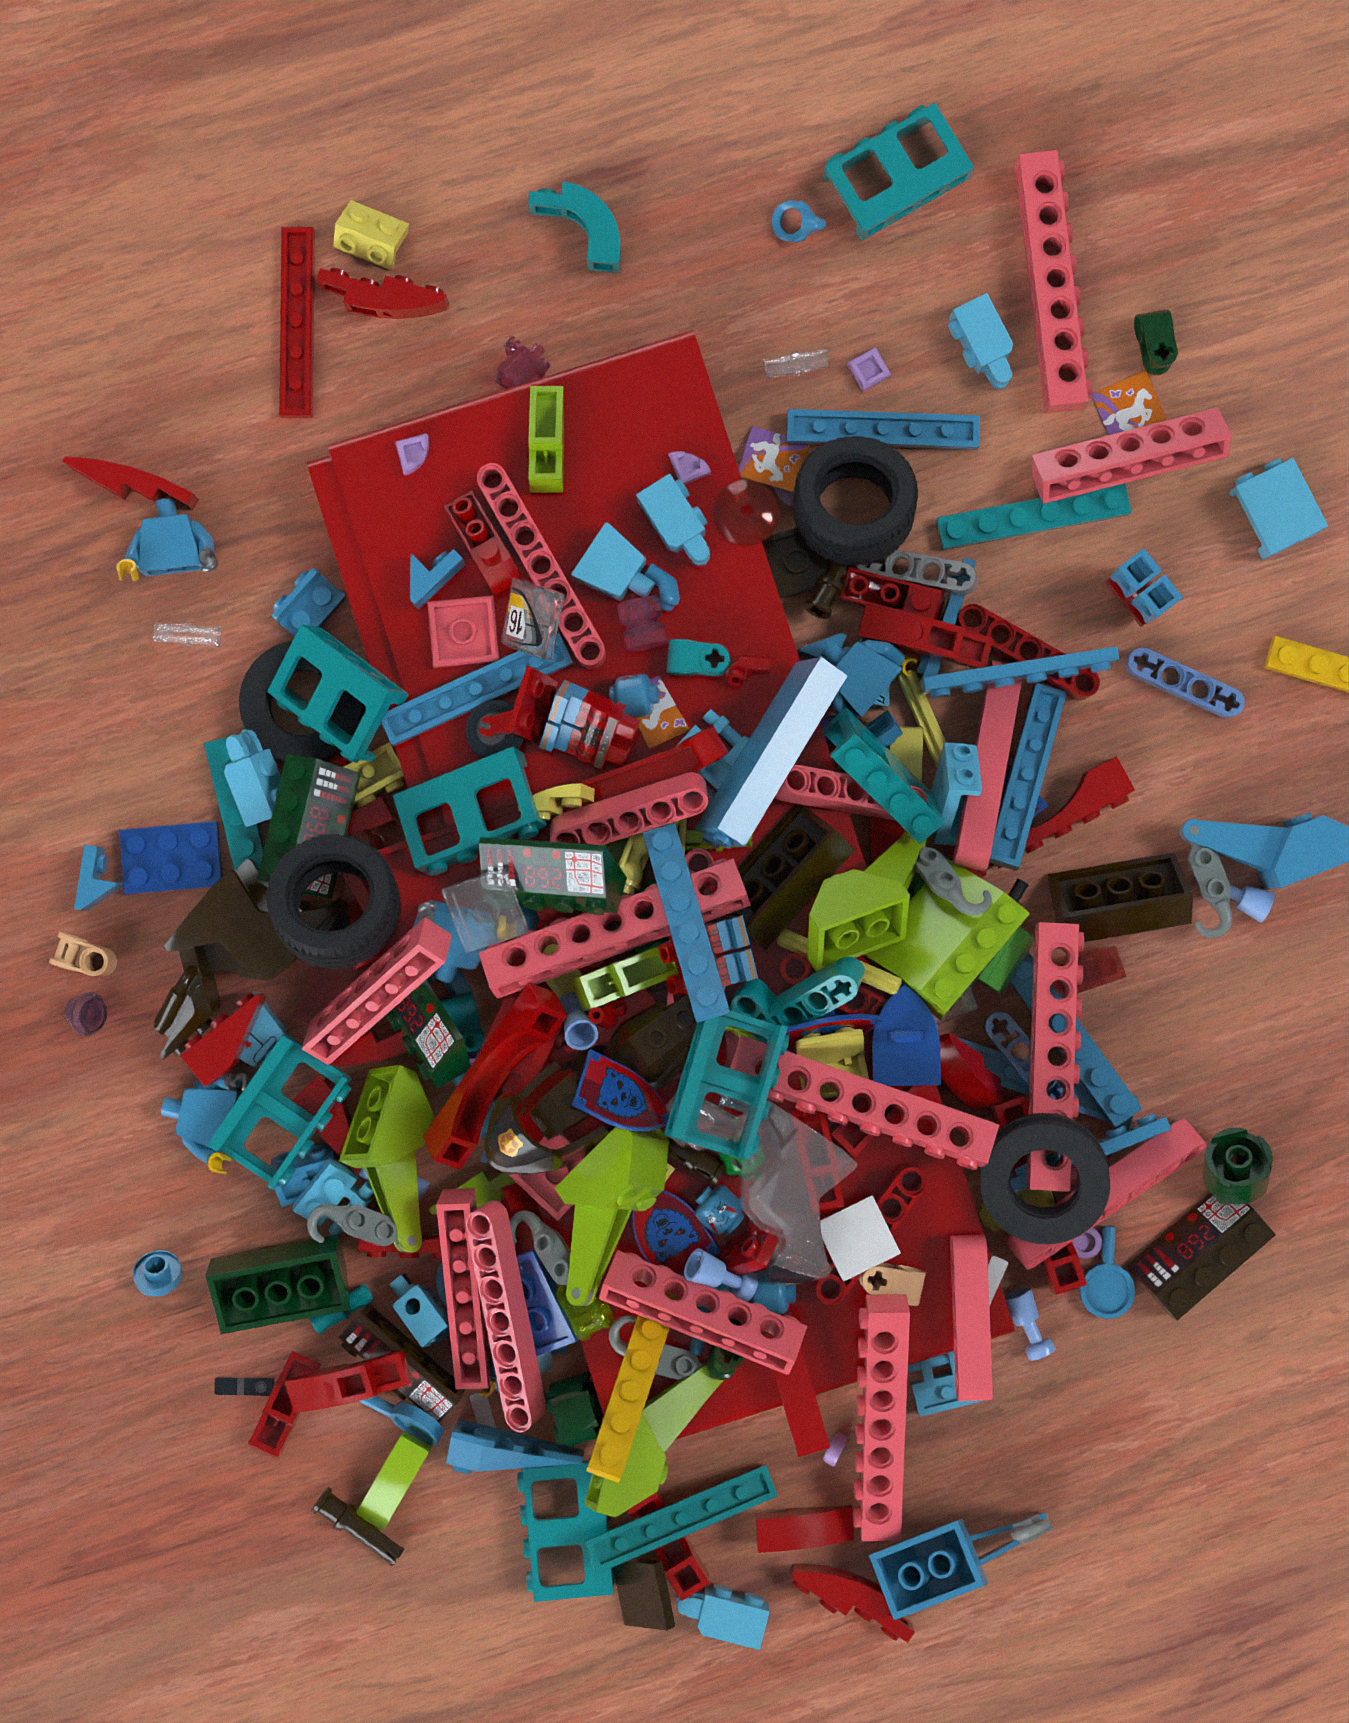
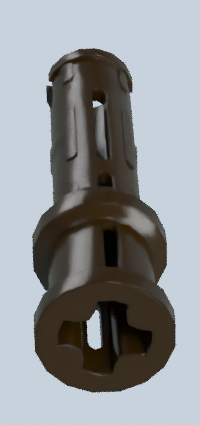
[804,561,851,619]
[660,1128,726,1187]
[311,1486,404,1566]

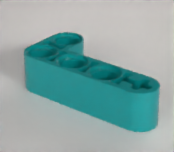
[731,957,865,1044]

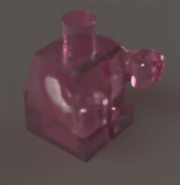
[495,336,551,389]

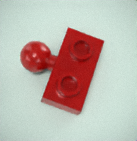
[721,1215,779,1276]

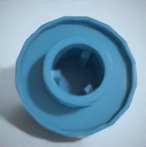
[132,1250,183,1297]

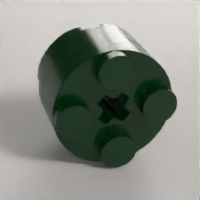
[1203,1128,1273,1205]
[544,1371,604,1447]

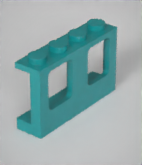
[823,103,974,242]
[267,624,409,763]
[822,707,945,844]
[393,746,547,876]
[664,1010,789,1160]
[207,1034,352,1190]
[517,1456,614,1602]

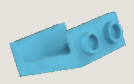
[1229,458,1328,560]
[931,742,982,845]

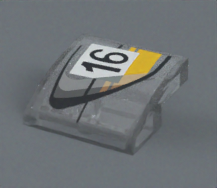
[501,578,564,661]

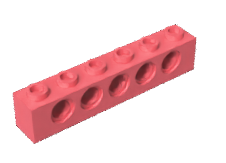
[1032,407,1231,504]
[302,917,452,1065]
[436,1188,492,1389]
[599,1250,807,1375]

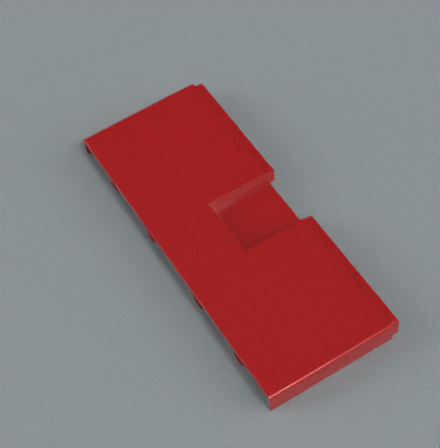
[307,330,1015,1440]

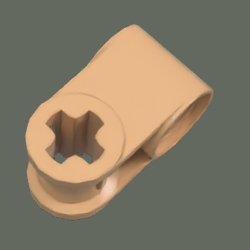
[48,932,117,977]
[859,1263,926,1306]

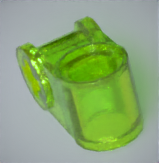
[557,1285,615,1341]

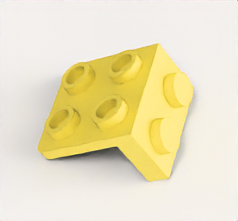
[796,1027,869,1098]

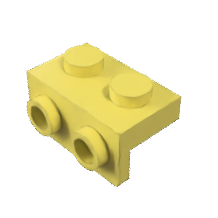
[333,200,409,270]
[344,742,405,808]

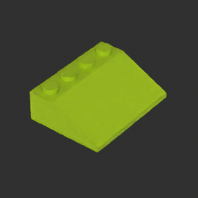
[863,858,1030,1020]

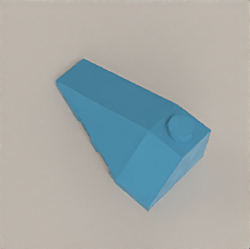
[446,1419,584,1474]

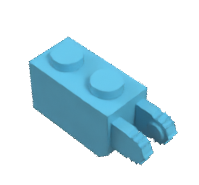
[948,293,1013,390]
[636,473,710,567]
[224,729,281,827]
[676,1584,770,1650]

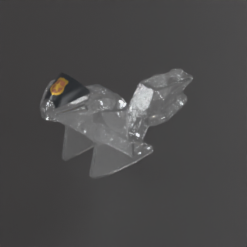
[666,1093,858,1285]

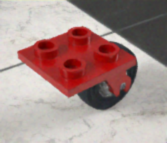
[466,666,558,758]

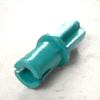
[309,1284,373,1335]

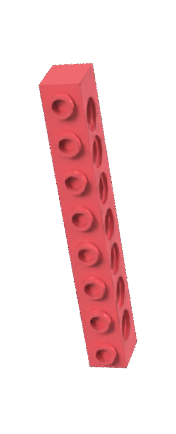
[1015,150,1092,414]
[478,858,751,999]
[1026,922,1084,1192]
[729,1035,999,1170]
[853,1294,910,1541]

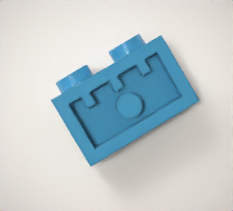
[271,567,347,636]
[271,1143,337,1207]

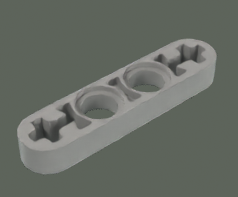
[856,550,979,595]

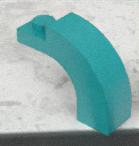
[528,182,621,273]

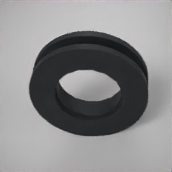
[239,641,366,762]
[980,1113,1110,1244]

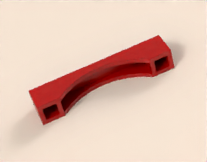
[942,756,1135,878]
[423,982,567,1170]
[990,1094,1087,1295]

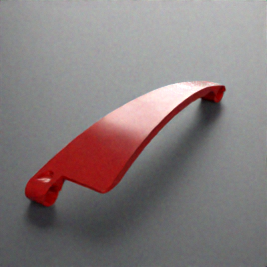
[341,724,729,970]

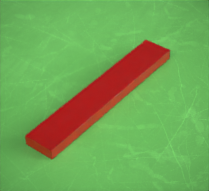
[279,226,315,418]

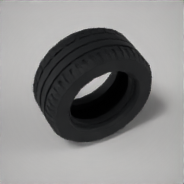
[793,436,918,566]
[266,834,401,969]

